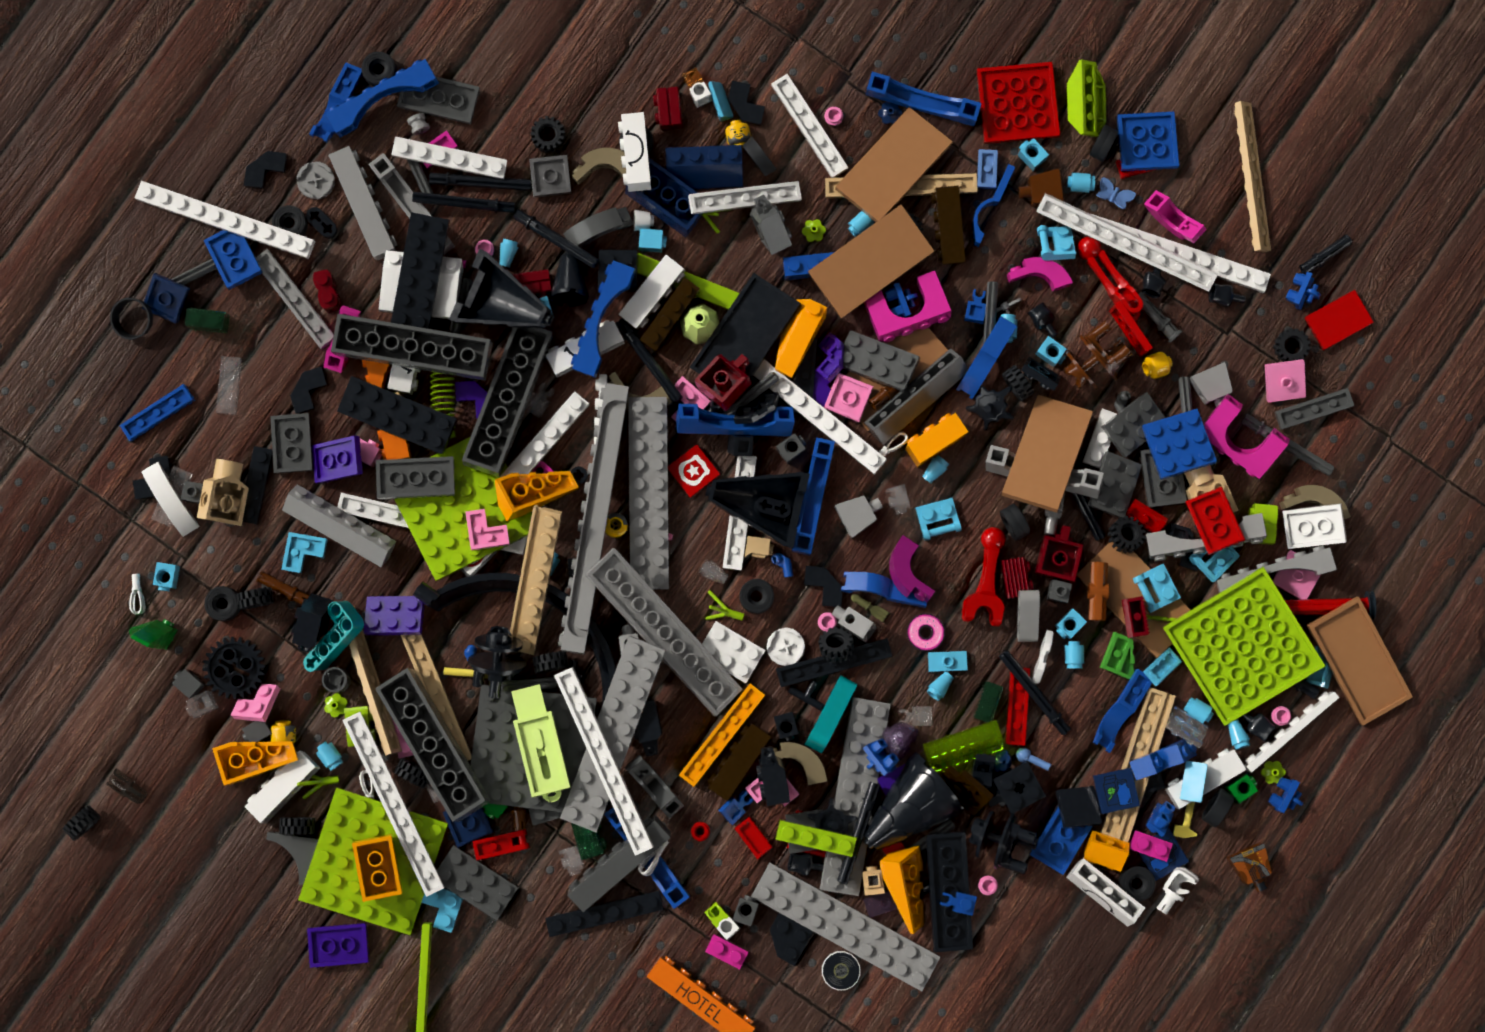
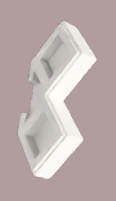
[1032,630,1054,684]

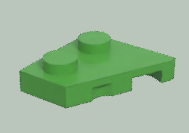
[1100,632,1135,680]

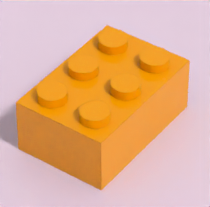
[905,413,968,468]
[352,834,403,902]

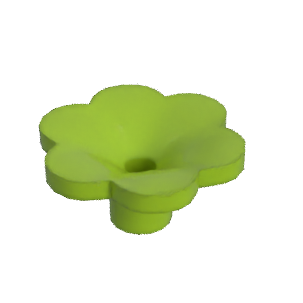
[802,219,826,242]
[324,693,348,718]
[1261,761,1286,784]

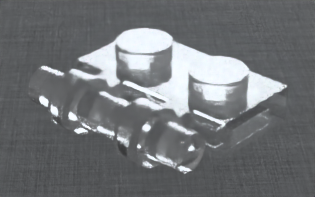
[1165,706,1208,748]

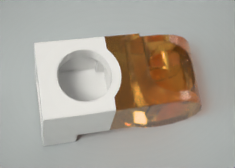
[682,68,712,108]

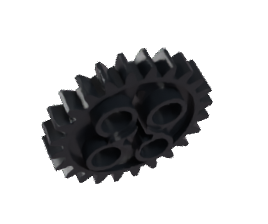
[202,637,267,699]

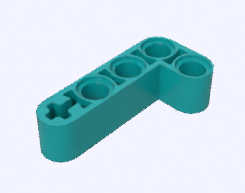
[303,601,364,672]
[804,675,858,754]

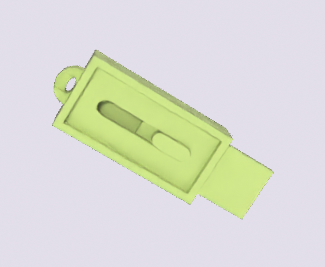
[511,684,571,802]

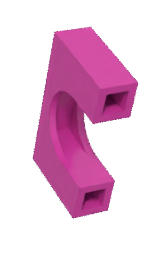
[864,271,951,343]
[1203,394,1290,479]

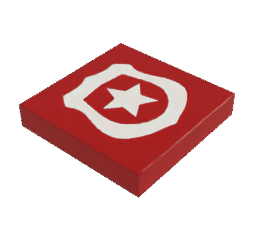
[668,444,720,498]

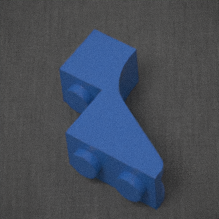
[1129,737,1197,780]

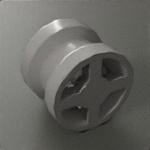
[407,113,430,135]

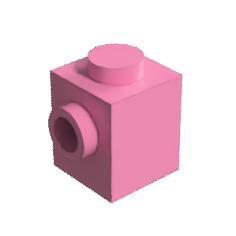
[360,439,383,468]

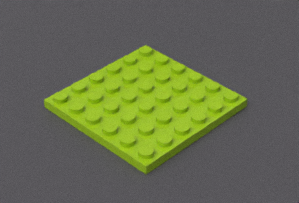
[394,437,532,582]
[1163,567,1325,726]
[298,787,448,935]

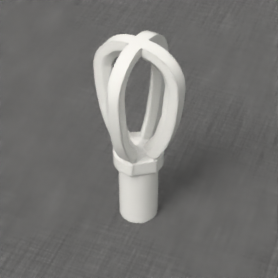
[879,431,908,457]
[130,574,146,615]
[359,770,375,799]
[638,841,669,876]

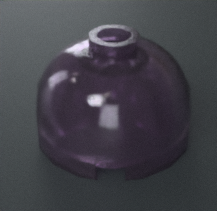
[882,722,919,761]

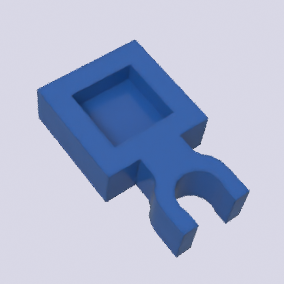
[964,289,986,324]
[718,790,754,825]
[940,892,977,916]

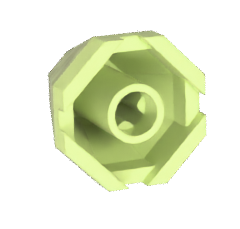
[680,304,719,345]

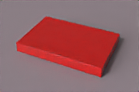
[1304,290,1374,350]
[1109,300,1153,357]
[1185,487,1245,555]

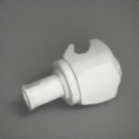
[1156,867,1199,915]

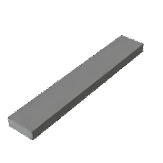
[256,249,334,350]

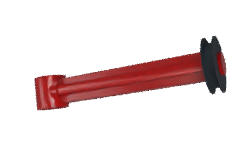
[1285,591,1376,620]

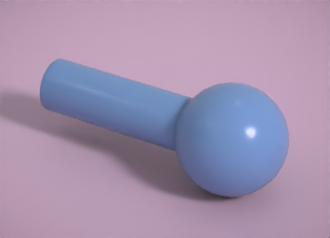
[1016,747,1052,771]

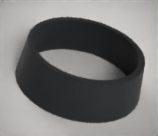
[743,136,777,176]
[110,298,153,340]

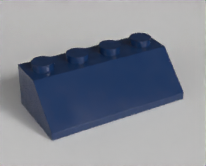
[665,145,743,189]
[625,158,703,238]

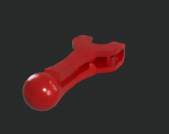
[1077,236,1143,321]
[962,527,1006,627]

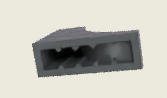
[266,831,319,885]

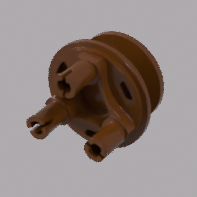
[1064,321,1133,390]

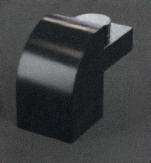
[970,754,995,795]

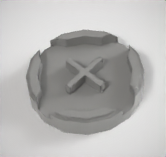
[297,162,335,200]

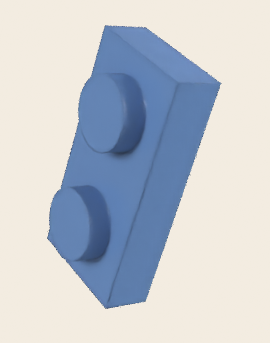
[977,149,998,189]

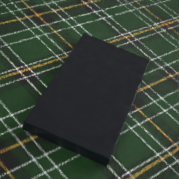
[690,273,801,380]

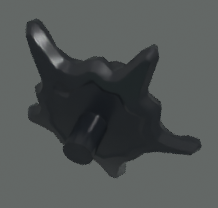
[966,386,1015,431]
[807,798,857,834]

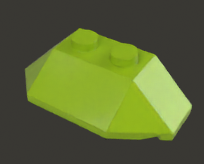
[1067,59,1106,137]

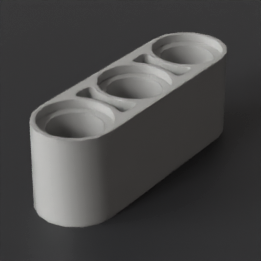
[1017,590,1040,642]

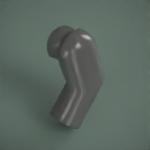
[1114,391,1131,413]

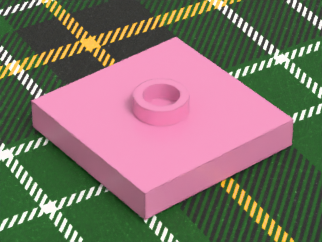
[1265,359,1306,403]
[824,373,874,422]
[1272,550,1321,600]

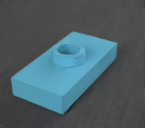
[1143,647,1182,686]
[928,651,968,672]

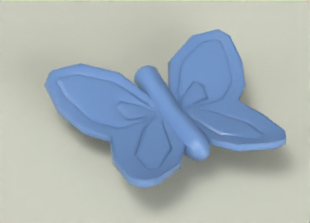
[1096,177,1136,209]

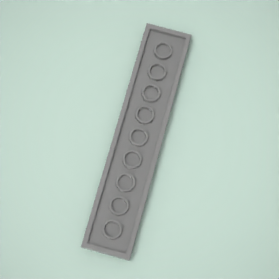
[628,397,669,589]
[586,548,743,716]
[560,636,666,832]
[820,697,890,896]
[751,862,940,991]

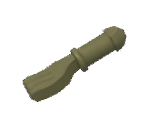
[851,594,889,622]

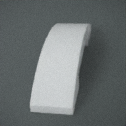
[142,461,200,537]

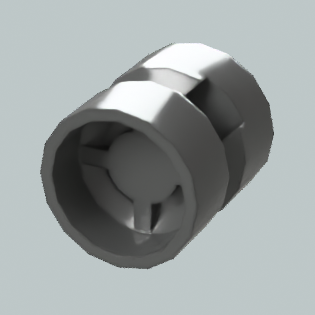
[322,667,351,693]

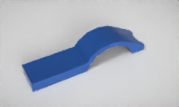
[309,63,363,143]
[972,164,1015,247]
[956,316,1017,399]
[841,572,927,608]
[1093,669,1152,753]

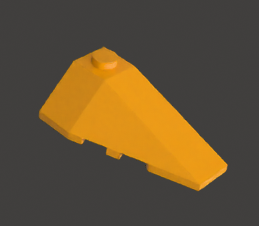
[775,299,827,378]
[495,471,579,522]
[212,742,298,786]
[880,846,924,934]

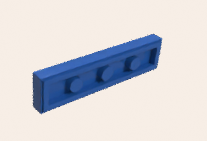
[119,384,195,442]

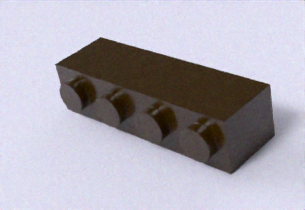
[931,185,966,265]
[640,277,701,352]
[707,724,771,801]

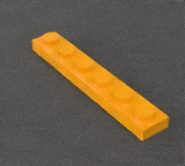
[679,683,765,787]

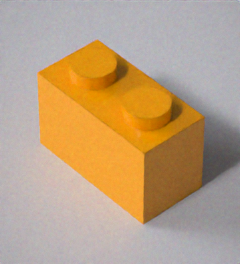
[1084,830,1130,872]

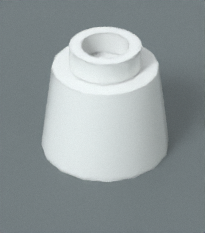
[634,210,654,231]

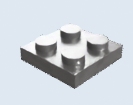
[529,155,571,198]

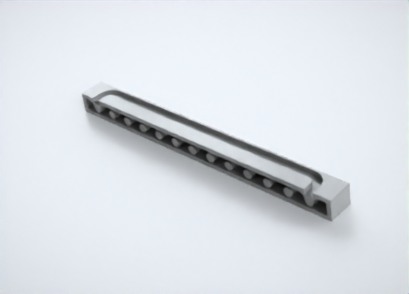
[558,383,629,655]

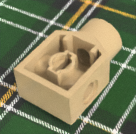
[197,459,249,526]
[1184,465,1238,513]

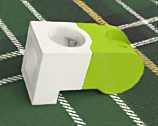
[704,902,741,940]

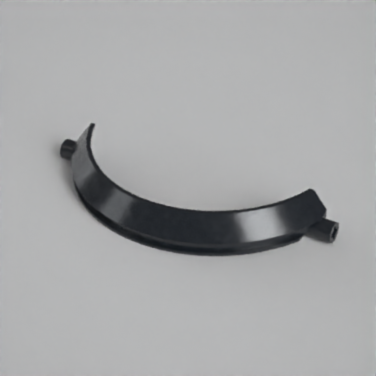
[413,573,616,705]

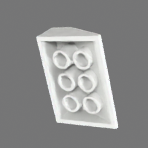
[379,250,464,319]

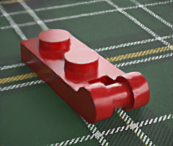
[472,829,530,860]

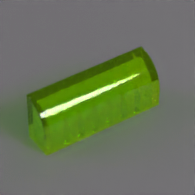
[923,720,1004,772]

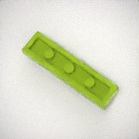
[775,820,857,857]

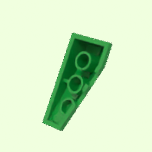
[129,619,178,650]

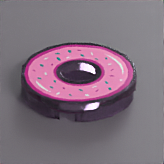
[907,613,945,652]

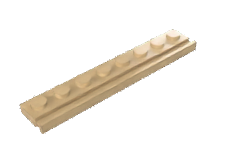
[510,505,562,655]
[1100,687,1176,842]

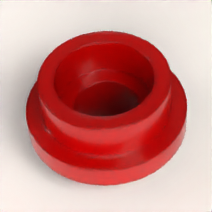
[691,822,710,841]

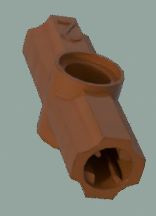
[1087,562,1109,621]

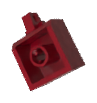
[694,354,752,411]
[1034,525,1083,583]

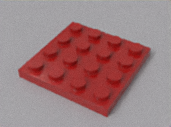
[976,62,1060,144]

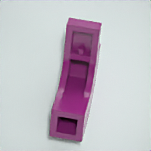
[889,535,935,602]

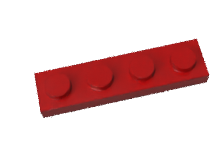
[1005,668,1030,746]

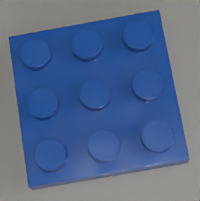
[1117,111,1179,171]
[1142,409,1217,480]

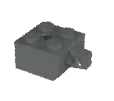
[750,195,792,255]

